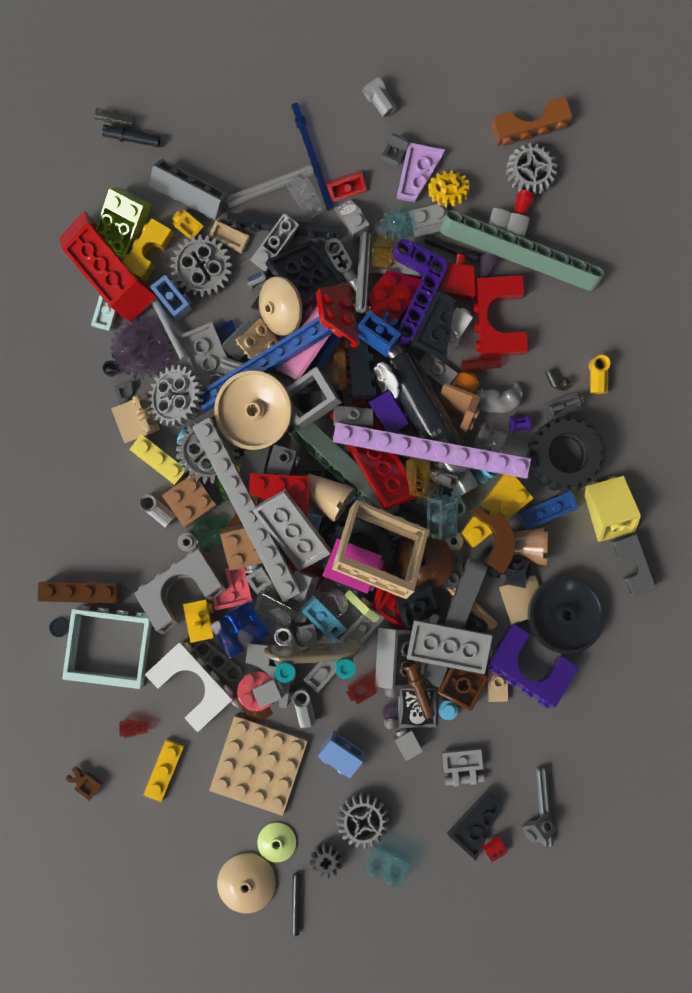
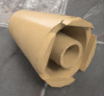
[303,473,355,522]

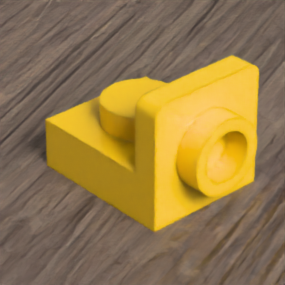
[172,209,204,240]

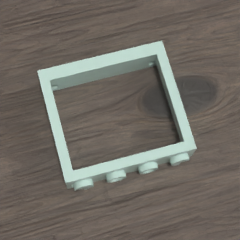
[62,605,152,689]

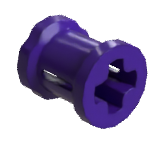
[509,414,531,433]

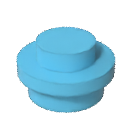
[438,700,458,720]

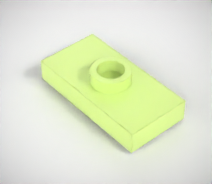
[345,590,380,622]

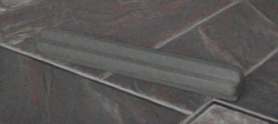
[536,767,553,847]

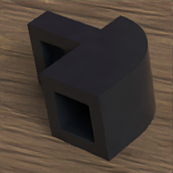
[298,390,344,415]

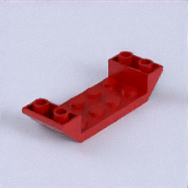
[59,211,158,323]

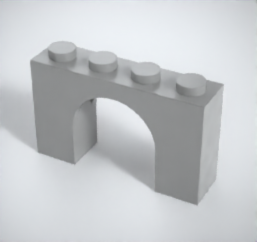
[134,549,227,634]

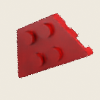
[367,270,421,324]
[316,284,360,348]
[372,569,405,629]

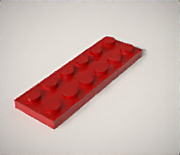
[330,400,420,510]

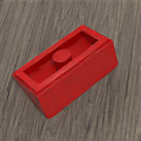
[325,171,368,203]

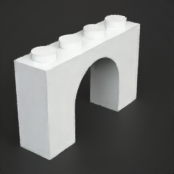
[145,641,234,732]

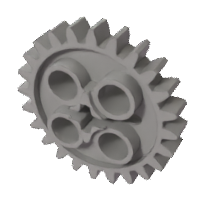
[170,235,232,298]
[147,365,204,428]
[176,423,240,484]

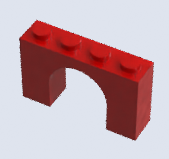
[473,276,528,357]

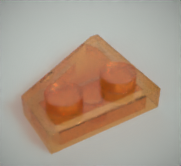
[333,342,347,389]

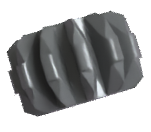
[310,843,343,879]

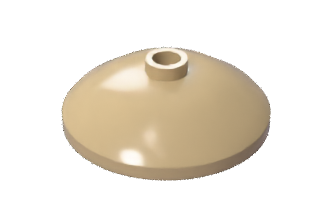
[259,276,302,335]
[217,853,276,913]

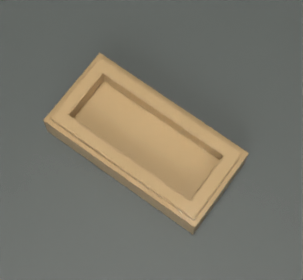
[208,220,250,254]

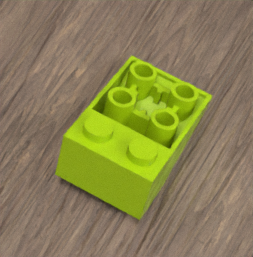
[96,187,152,258]

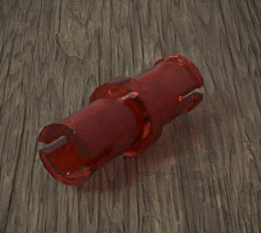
[461,356,501,372]

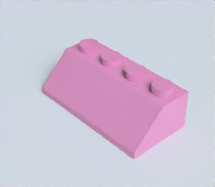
[274,304,330,381]

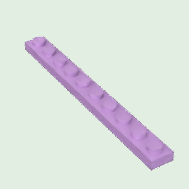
[333,422,531,479]

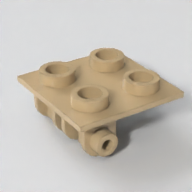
[235,318,279,359]
[111,395,160,443]

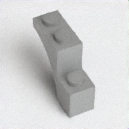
[245,642,296,708]

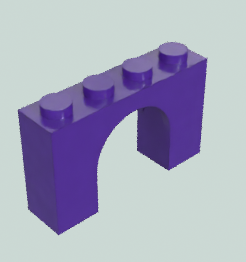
[487,624,579,709]

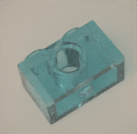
[427,495,458,540]

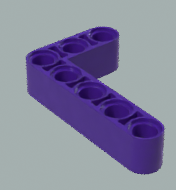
[392,239,447,345]

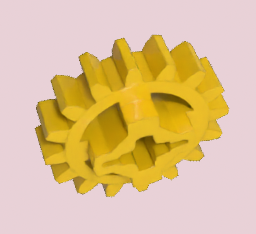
[428,170,470,207]

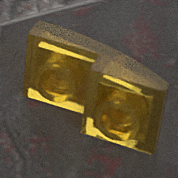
[371,237,392,267]

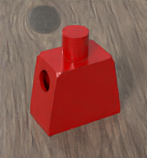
[438,254,475,301]

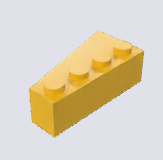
[459,474,533,548]

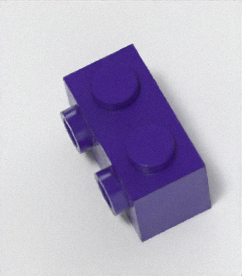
[369,391,409,433]

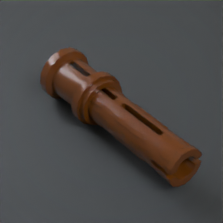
[402,660,435,719]

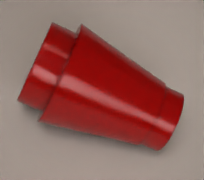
[514,190,535,216]

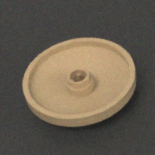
[214,371,293,450]

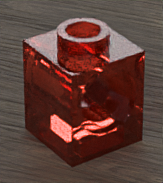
[346,673,377,704]

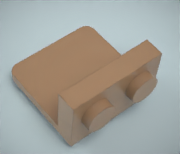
[439,383,481,437]

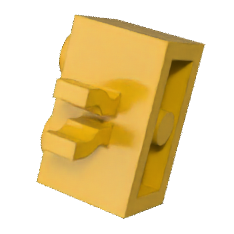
[183,599,218,643]

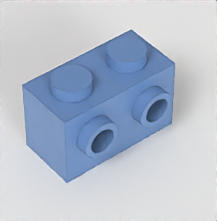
[150,275,192,321]
[318,730,365,778]

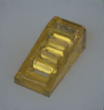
[406,457,430,499]

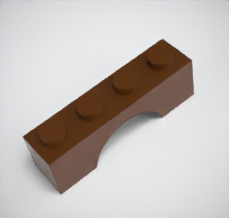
[38,581,122,603]

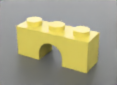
[129,434,190,485]

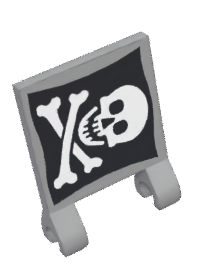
[384,688,436,729]

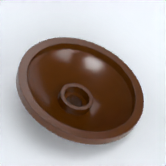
[395,533,453,589]

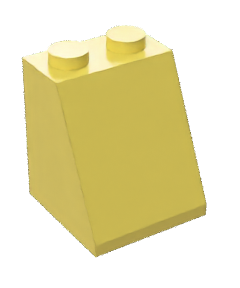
[584,476,641,542]

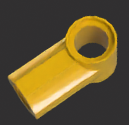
[588,355,610,394]

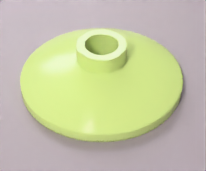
[257,822,296,862]

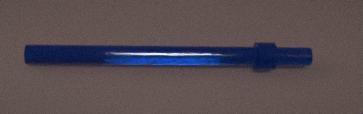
[291,103,334,211]

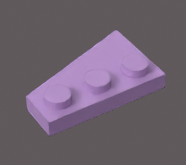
[397,142,445,203]

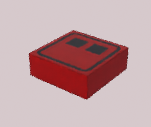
[482,836,508,862]

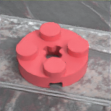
[237,672,272,711]

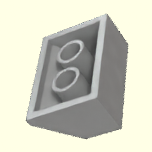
[375,628,420,690]

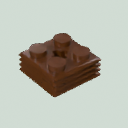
[437,667,489,711]

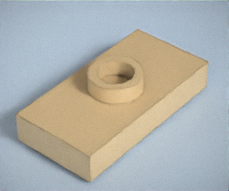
[487,666,508,702]

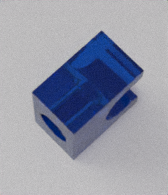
[210,601,269,659]

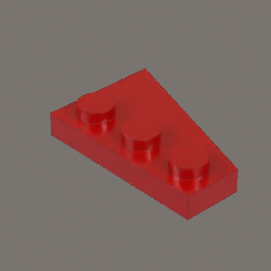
[249,473,310,516]

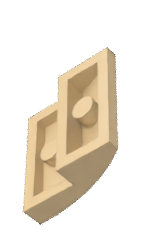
[499,575,539,624]

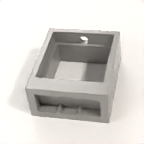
[286,367,342,429]

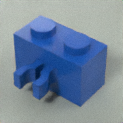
[357,311,401,357]

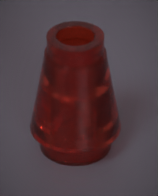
[119,719,148,738]

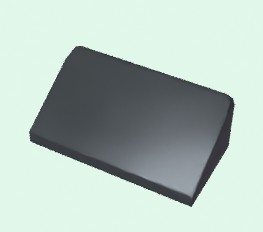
[221,319,253,361]

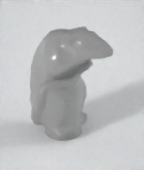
[475,382,523,413]

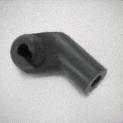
[545,369,572,391]

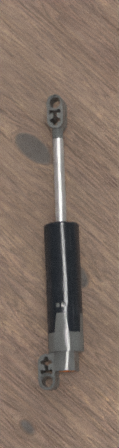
[325,238,479,517]

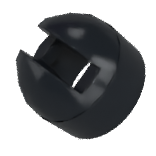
[102,360,118,377]

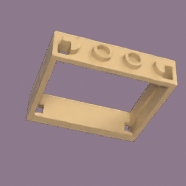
[332,500,429,599]

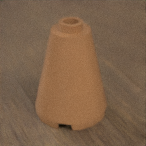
[513,527,548,566]

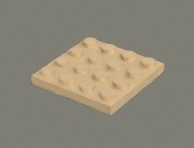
[209,715,308,816]

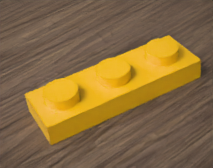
[143,739,184,802]

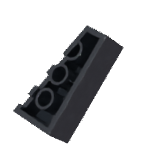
[344,322,376,402]

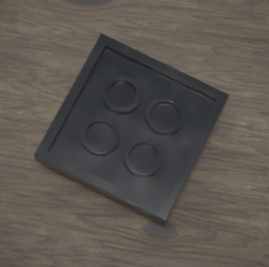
[266,240,346,306]

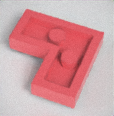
[212,567,253,611]

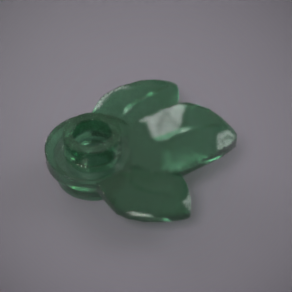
[193,516,228,552]

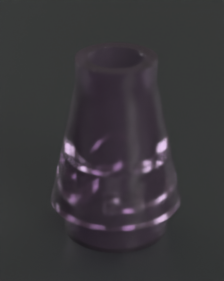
[477,251,499,278]

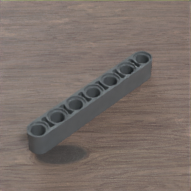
[422,558,488,688]

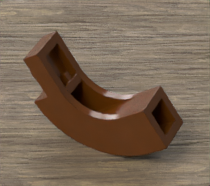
[470,506,515,573]

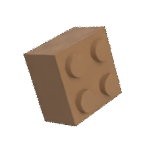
[162,475,219,528]
[220,523,262,571]

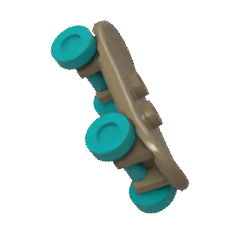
[264,641,363,683]

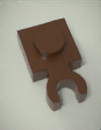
[66,766,103,801]

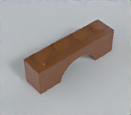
[491,96,572,146]

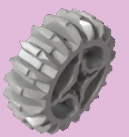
[506,143,557,195]
[337,793,390,849]

